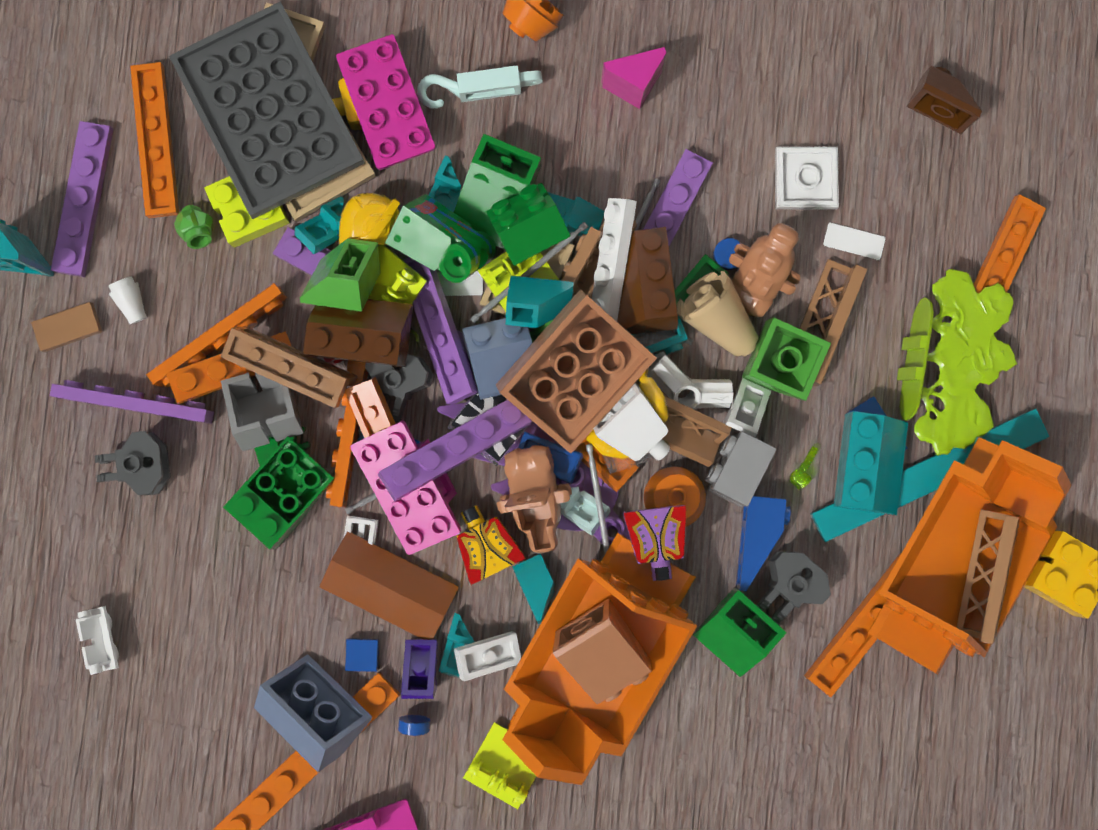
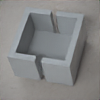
[221,373,303,451]
[705,431,776,507]

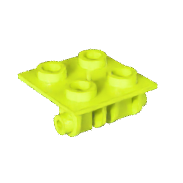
[368,245,427,304]
[478,252,560,312]
[463,722,536,809]

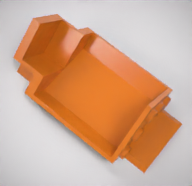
[868,437,1072,675]
[502,533,697,785]

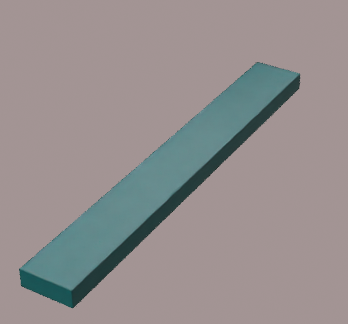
[810,409,1050,542]

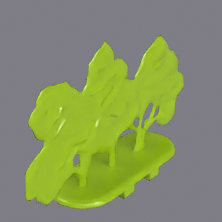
[897,269,1017,456]

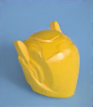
[339,193,400,245]

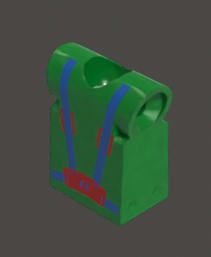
[385,194,496,283]

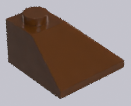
[906,66,982,134]

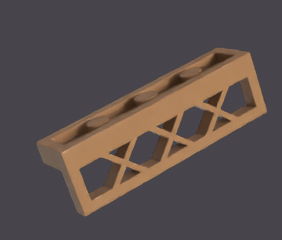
[799,259,868,387]
[221,326,357,408]
[635,382,732,467]
[956,509,1021,644]

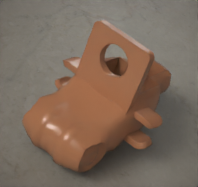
[729,223,801,318]
[497,445,572,553]

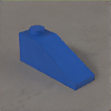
[736,496,791,591]

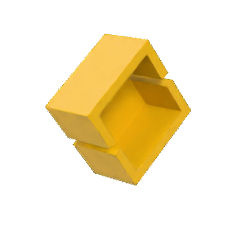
[1024,531,1098,619]

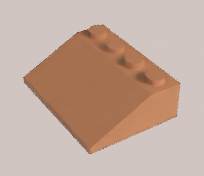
[496,290,657,453]

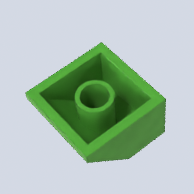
[742,317,831,401]

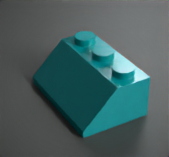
[0,219,54,277]
[833,411,908,516]

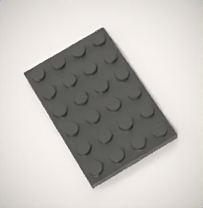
[169,1,365,219]

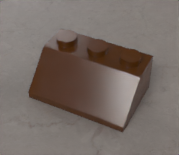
[617,227,678,334]
[303,299,413,367]

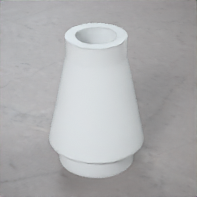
[109,276,147,325]

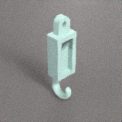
[417,65,543,109]

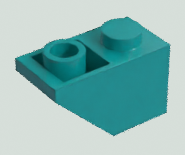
[505,276,574,328]

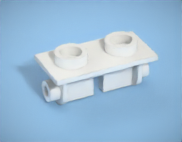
[75,606,119,675]

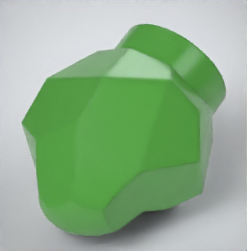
[174,205,213,249]

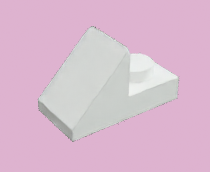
[723,378,771,437]

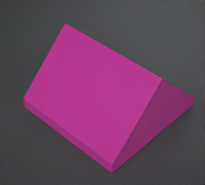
[601,47,666,109]

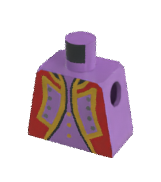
[623,505,686,581]

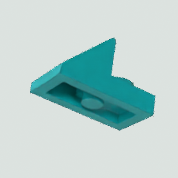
[548,192,605,237]

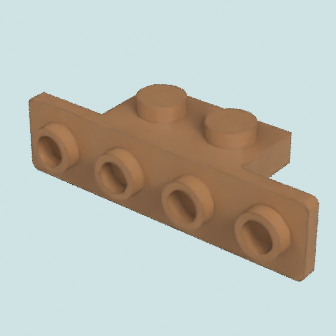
[561,220,637,299]

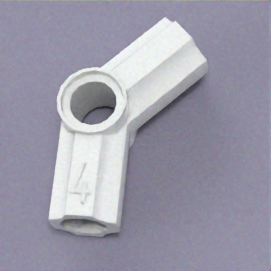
[648,352,734,410]

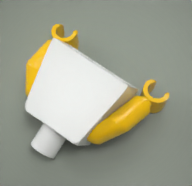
[586,369,670,461]

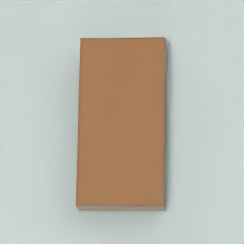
[31,302,102,352]

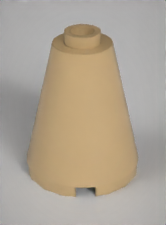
[677,271,758,356]

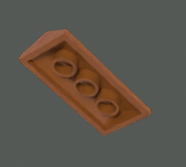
[319,531,459,640]

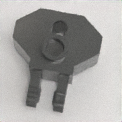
[365,354,434,422]
[95,431,171,496]
[756,551,831,624]

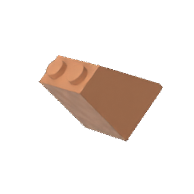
[553,599,652,705]

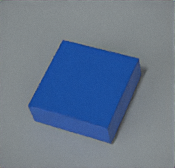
[345,638,379,672]

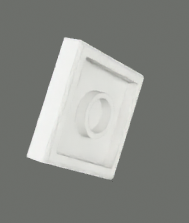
[775,147,839,210]

